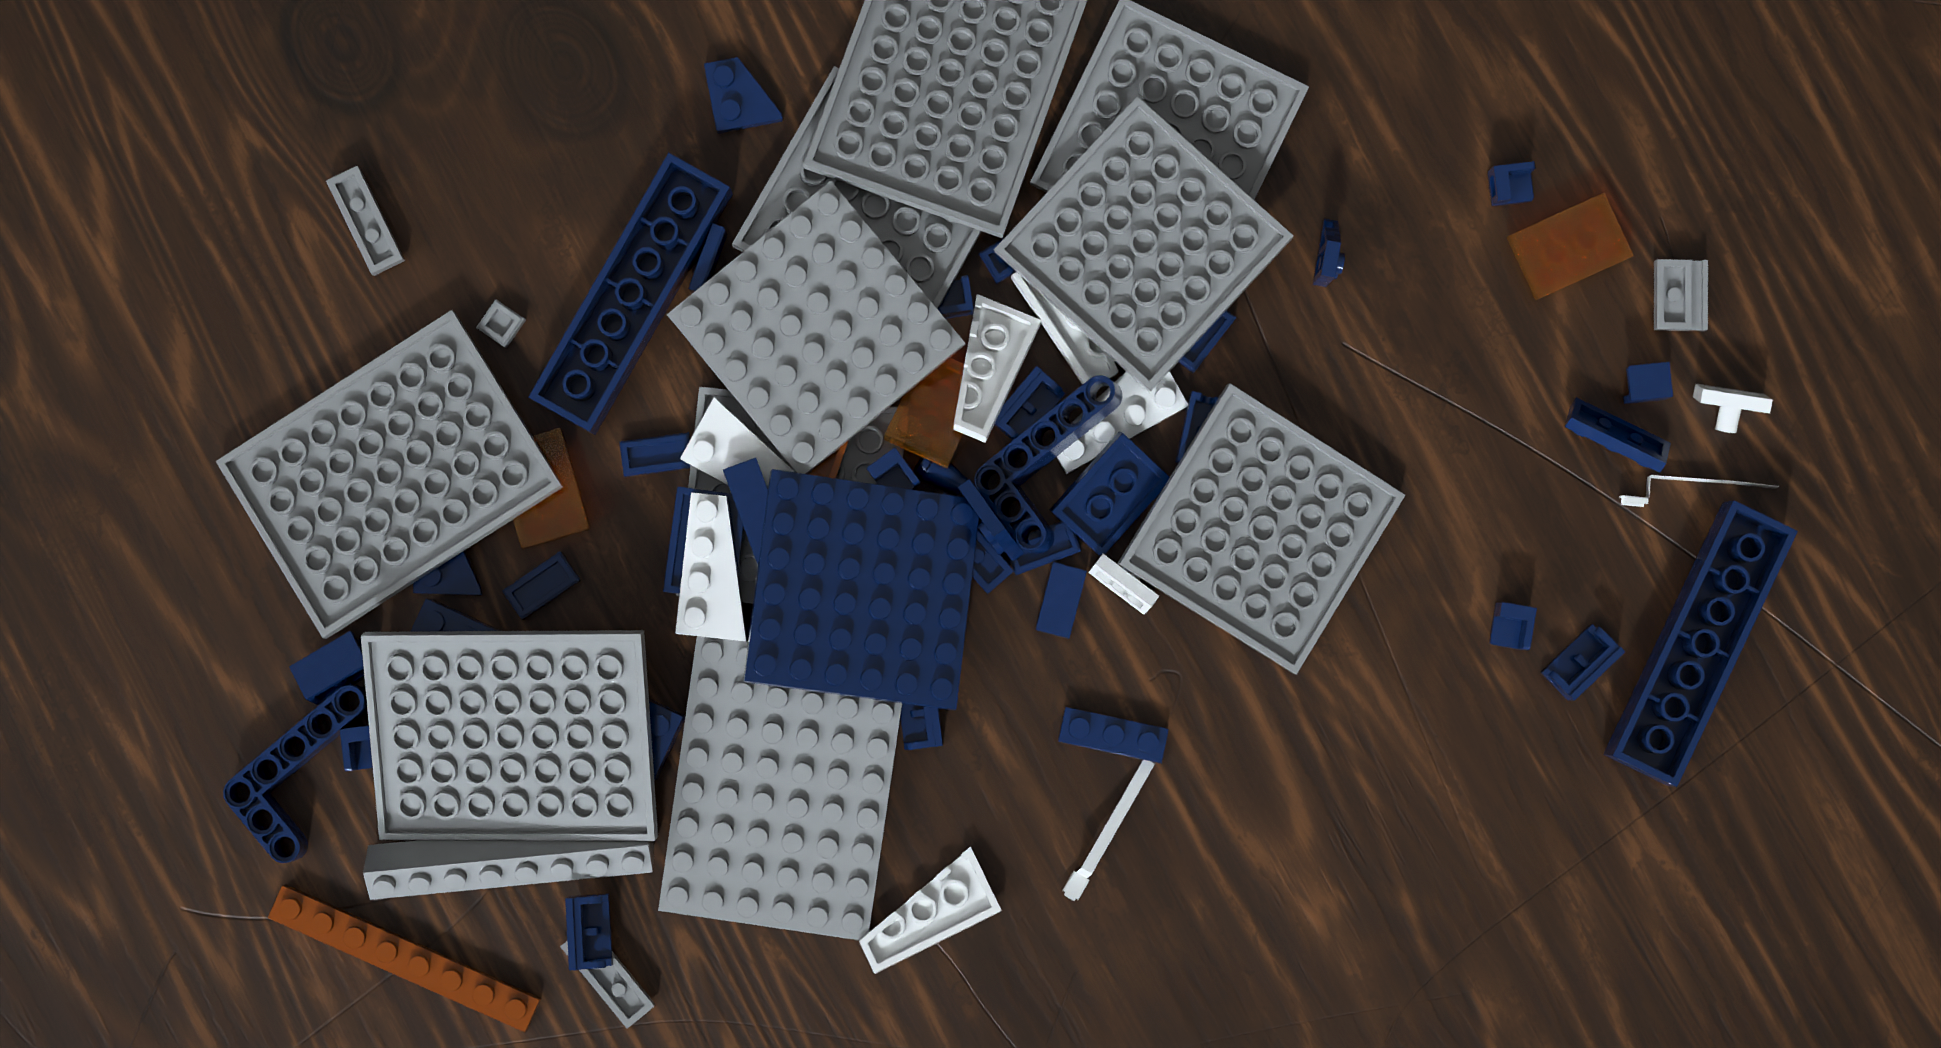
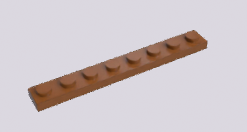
[268,884,542,1032]

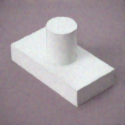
[1693,384,1773,433]
[1088,554,1159,615]

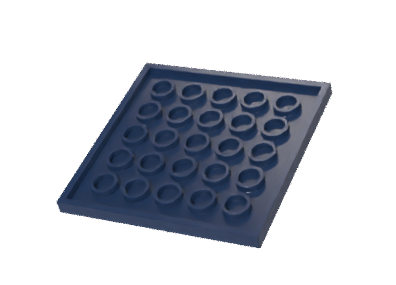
[743,469,979,710]

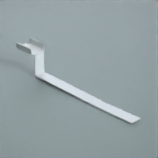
[1619,475,1779,507]
[1062,760,1155,901]

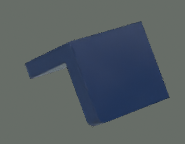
[1487,161,1536,206]
[938,275,974,319]
[1623,362,1673,404]
[866,447,921,490]
[1489,602,1537,650]
[340,726,373,772]

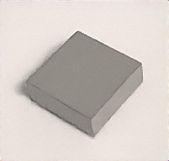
[476,299,526,348]

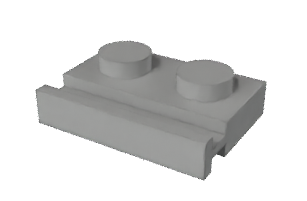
[1654,259,1708,331]

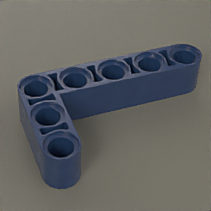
[974,375,1123,554]
[223,685,367,863]

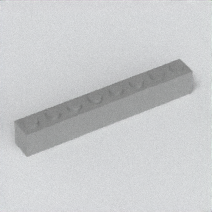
[363,840,655,900]

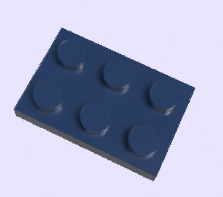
[1049,432,1170,557]
[663,486,744,594]

